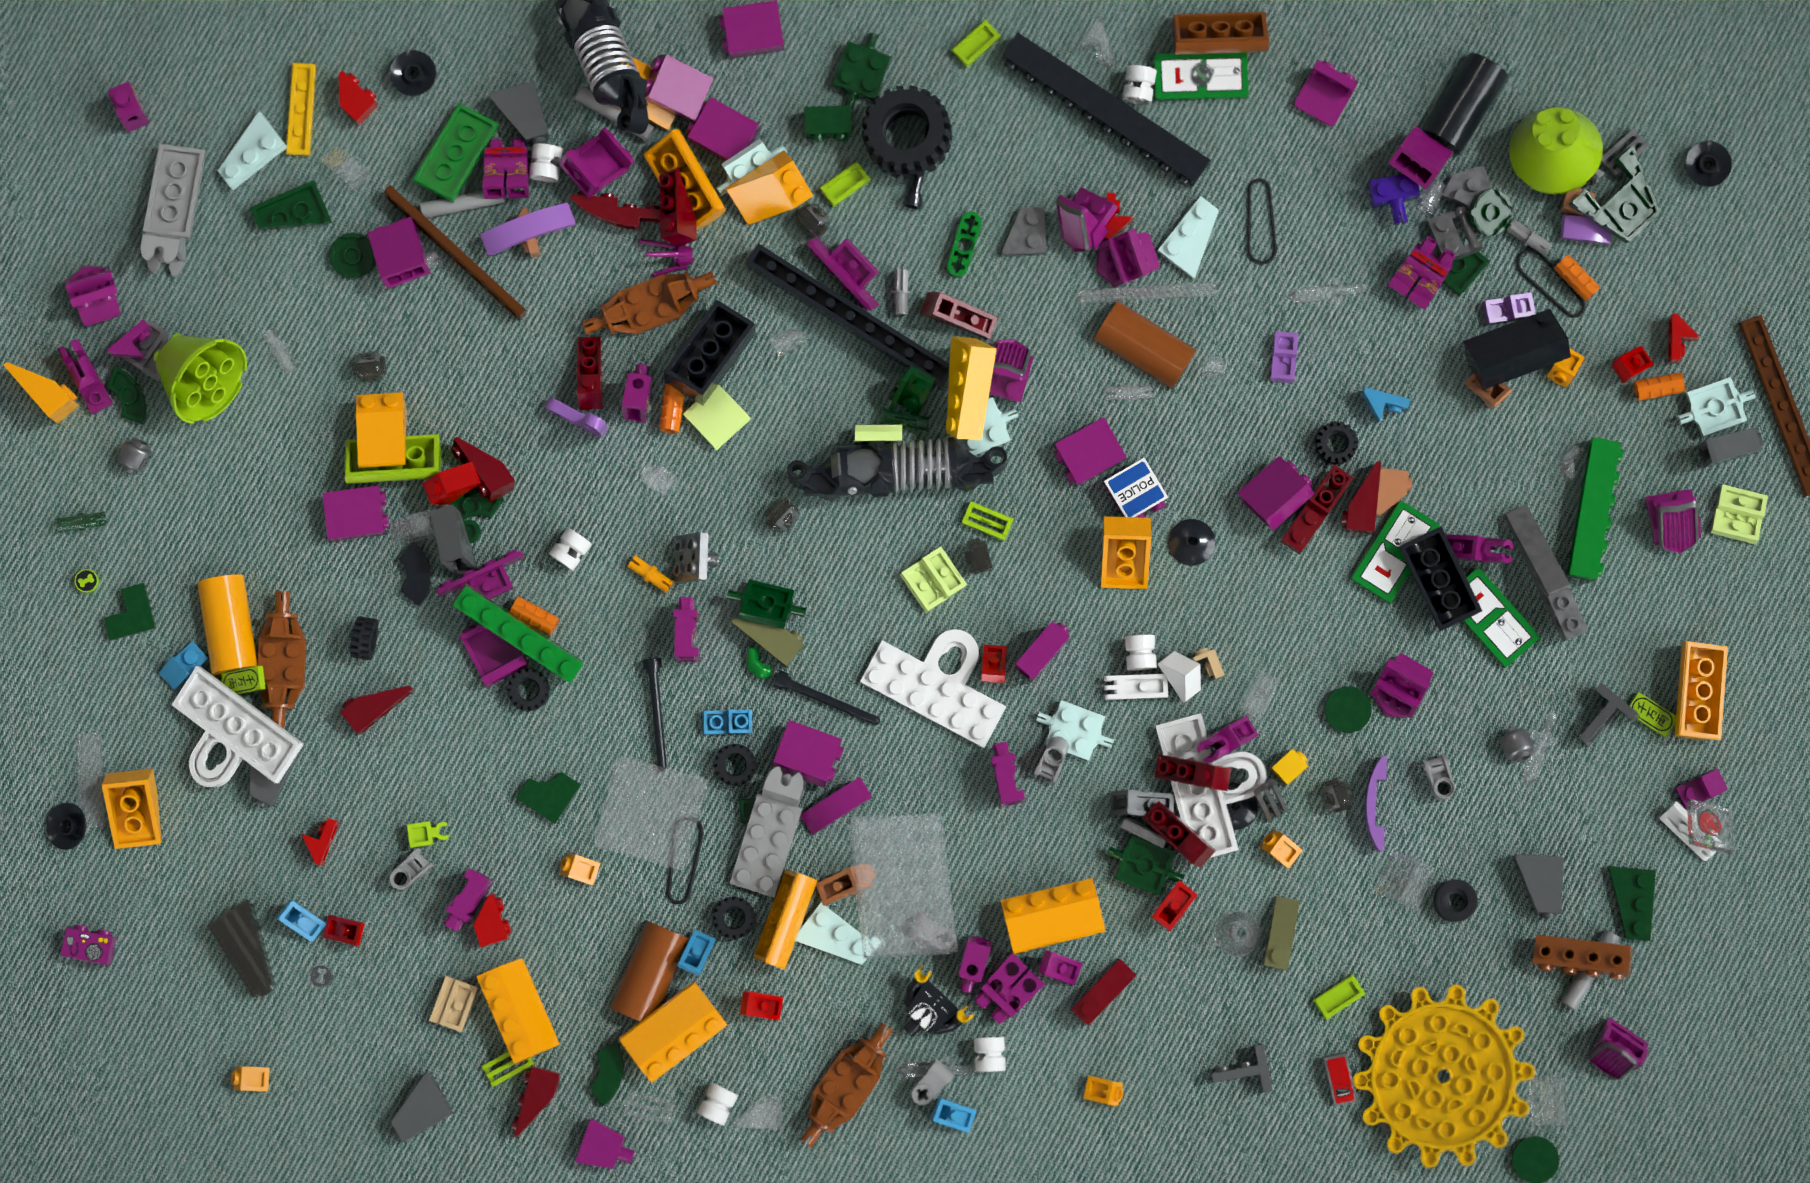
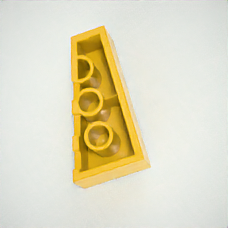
[946,336,996,440]

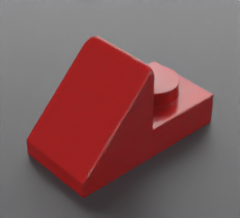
[1104,193,1134,241]
[1668,313,1700,364]
[1612,345,1654,383]
[981,644,1007,683]
[302,818,340,866]
[1151,880,1198,932]
[323,915,365,946]
[740,990,784,1021]

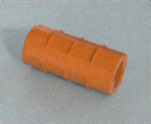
[1553,254,1600,302]
[1634,372,1685,401]
[659,384,685,434]
[509,596,560,636]

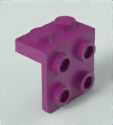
[1294,60,1358,127]

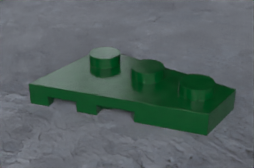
[250,180,333,230]
[1608,866,1656,941]

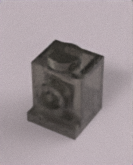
[964,538,993,576]

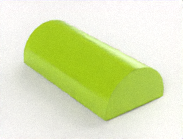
[344,434,442,484]

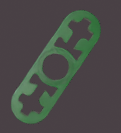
[947,212,982,278]

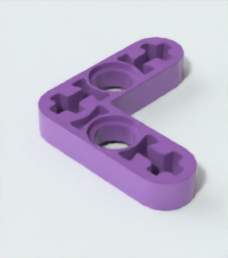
[544,397,609,439]

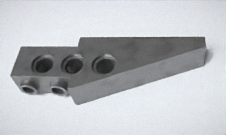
[1504,505,1588,642]

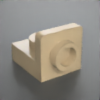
[1191,647,1225,680]

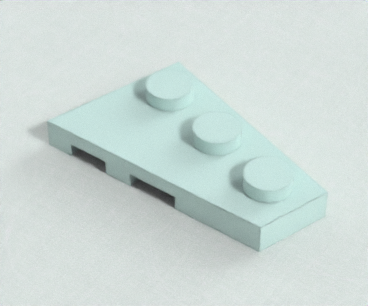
[218,111,287,190]
[1157,196,1219,279]
[796,903,877,965]

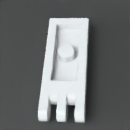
[1104,674,1168,700]
[1659,801,1722,861]

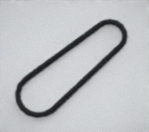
[1247,178,1277,265]
[1516,248,1586,318]
[667,817,704,904]

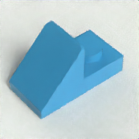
[1362,387,1410,423]
[159,641,209,691]
[277,899,326,942]
[677,930,716,976]
[931,1098,977,1133]

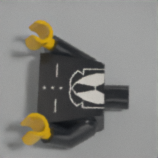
[903,965,974,1037]

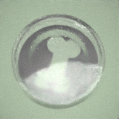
[1189,62,1213,87]
[309,964,333,988]

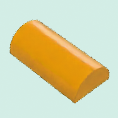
[643,129,726,230]
[197,574,258,675]
[1674,641,1728,740]
[753,870,818,969]

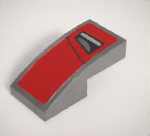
[1323,1051,1357,1107]

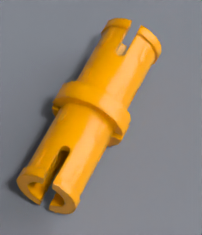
[628,555,674,594]

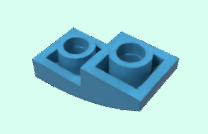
[702,709,752,735]

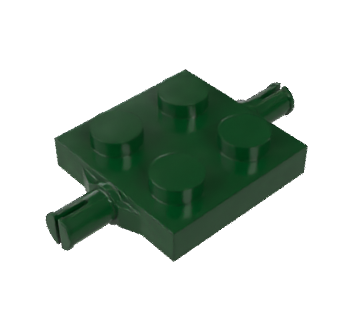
[832,33,891,110]
[727,579,807,629]
[1106,835,1185,896]

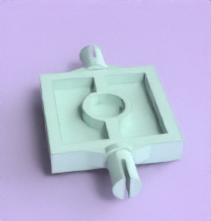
[717,139,788,196]
[1677,377,1756,437]
[942,397,1018,455]
[1036,700,1114,760]

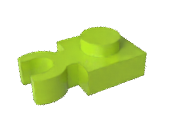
[406,821,449,848]

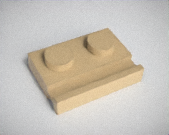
[429,976,479,1032]

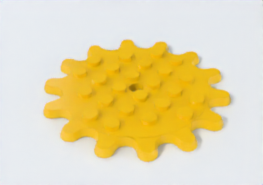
[1353,985,1535,1168]

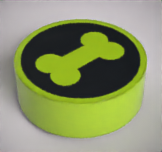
[75,569,99,593]

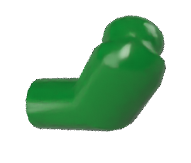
[747,648,772,679]

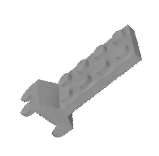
[141,144,206,277]
[730,766,807,898]

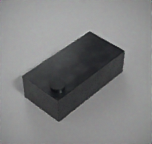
[664,299,755,406]
[1463,309,1571,390]

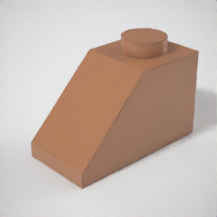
[1376,468,1412,518]
[816,864,875,906]

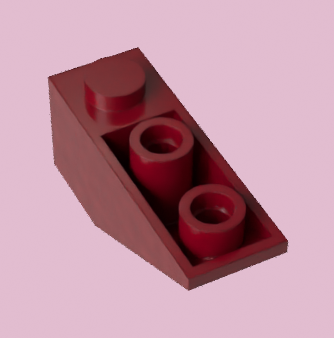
[659,168,697,247]
[577,336,603,410]
[451,437,515,503]
[1154,754,1232,791]
[1143,801,1216,868]
[511,1066,562,1137]

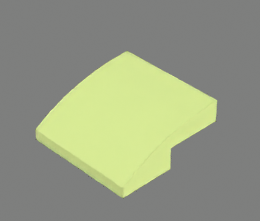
[683,385,751,450]
[855,425,902,441]
[1710,484,1768,544]
[900,547,967,613]

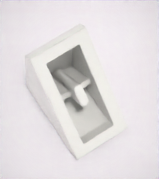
[1158,651,1201,703]

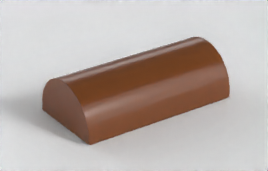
[1173,12,1269,55]
[1094,301,1197,389]
[609,921,690,1022]

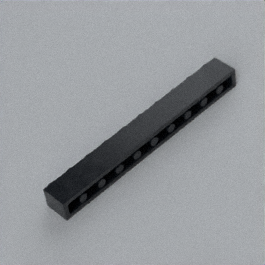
[1002,32,1211,187]
[746,243,950,391]

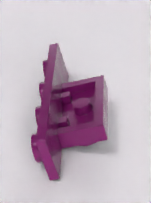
[807,237,880,311]
[436,549,526,599]

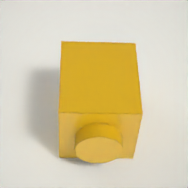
[1270,749,1308,786]

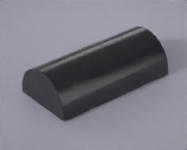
[1422,52,1508,155]
[1399,526,1482,631]

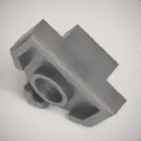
[1441,165,1492,210]

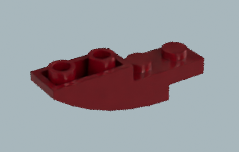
[571,191,660,231]
[1280,464,1353,555]

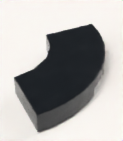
[399,541,431,607]

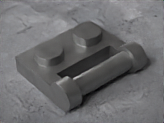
[1427,206,1483,260]

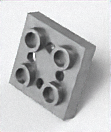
[673,532,719,583]

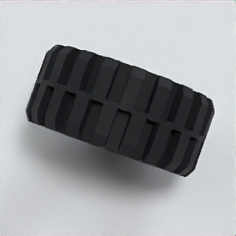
[861,85,952,179]

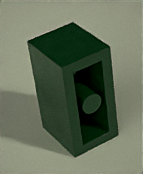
[804,105,852,142]

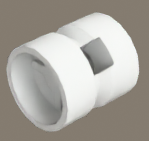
[1122,65,1156,105]
[529,143,563,182]
[548,527,592,571]
[1125,635,1157,671]
[974,1037,1006,1072]
[697,1082,738,1126]

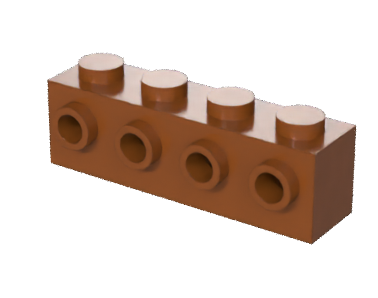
[1533,934,1633,981]

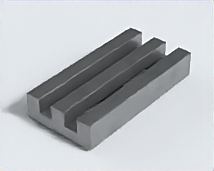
[1601,128,1650,177]
[1253,778,1289,823]
[1121,816,1167,848]

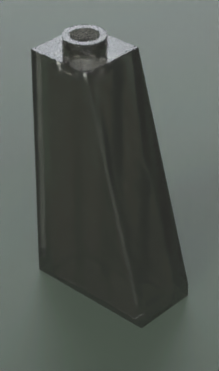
[207,900,276,998]

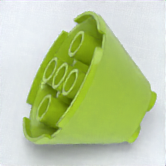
[1509,107,1603,194]
[154,333,247,424]

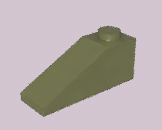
[732,618,804,667]
[1262,896,1300,970]

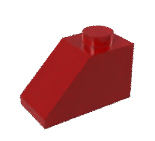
[422,462,481,505]

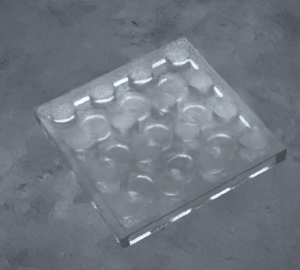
[593,755,710,871]

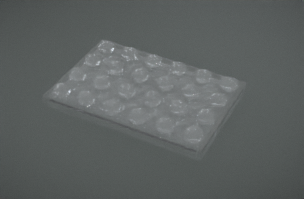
[848,813,958,958]

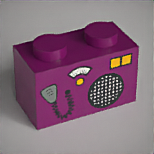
[60,924,117,965]

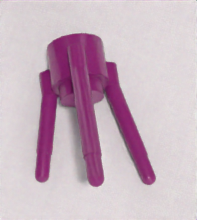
[638,239,693,277]

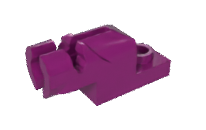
[58,339,114,415]
[1445,534,1513,564]
[1197,715,1259,763]

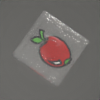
[1687,799,1735,854]

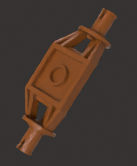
[582,271,717,335]
[258,591,307,729]
[800,1022,893,1148]

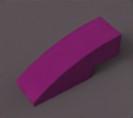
[801,777,873,835]

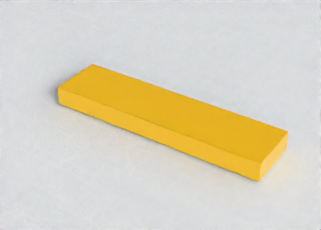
[286,63,317,156]

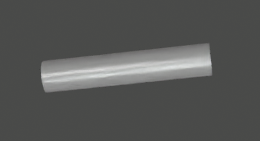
[575,86,655,141]
[420,189,506,218]
[1561,929,1620,1010]

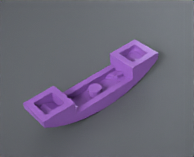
[481,202,576,257]
[1364,756,1387,851]

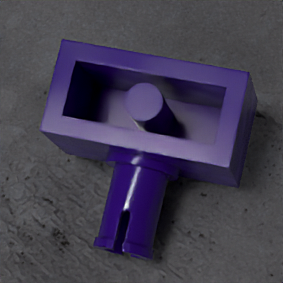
[1367,174,1420,225]

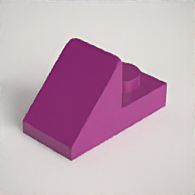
[108,320,153,359]
[1675,768,1728,810]
[1038,950,1082,986]

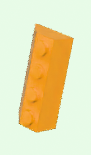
[1001,878,1106,954]
[476,958,560,1064]
[618,981,727,1083]

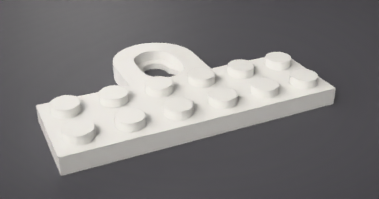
[860,629,1006,748]
[172,666,303,787]
[1156,713,1266,858]

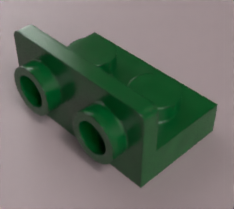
[889,365,936,415]

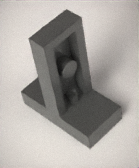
[1579,683,1640,747]
[1110,790,1174,816]
[1210,1044,1273,1093]

